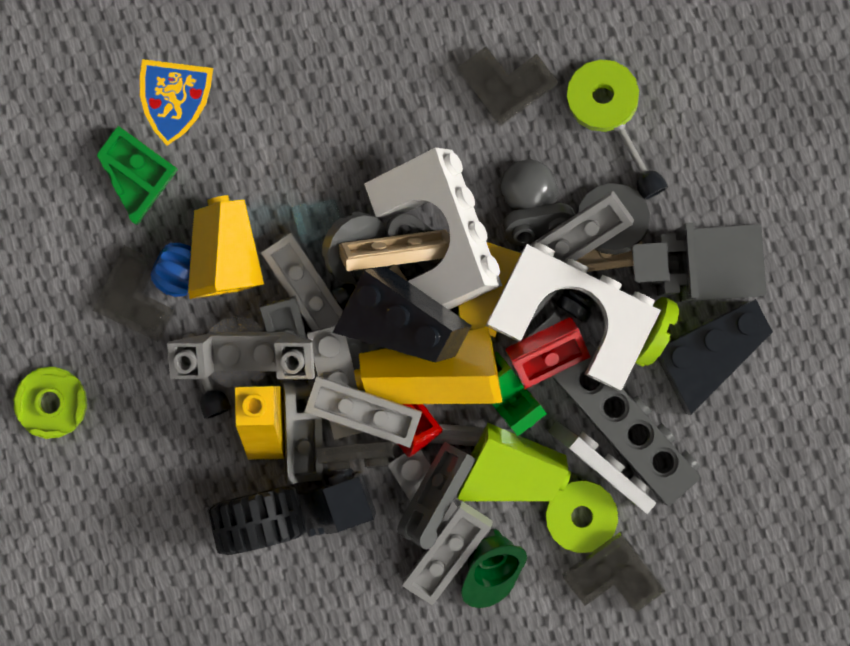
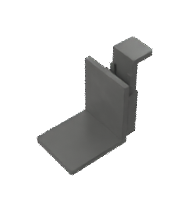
[632,222,767,302]

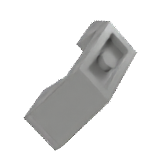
[167,332,315,379]

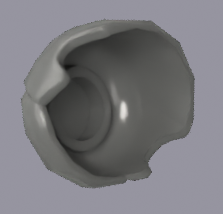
[500,159,559,210]

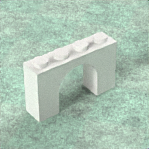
[364,148,502,310]
[486,242,661,391]

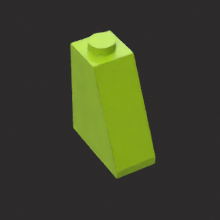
[457,422,571,501]

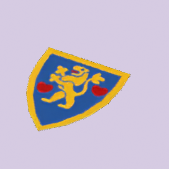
[140,59,213,146]

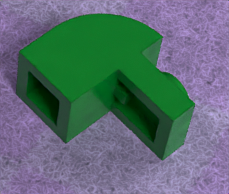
[492,351,547,436]

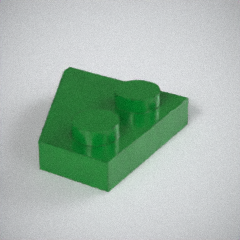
[97,126,178,225]

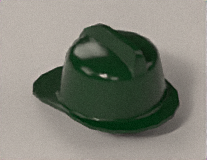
[461,529,527,608]

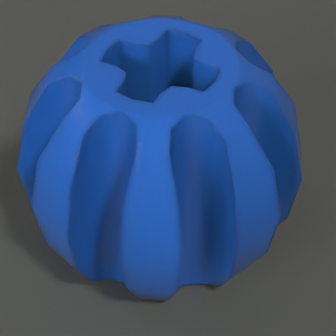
[151,242,191,297]

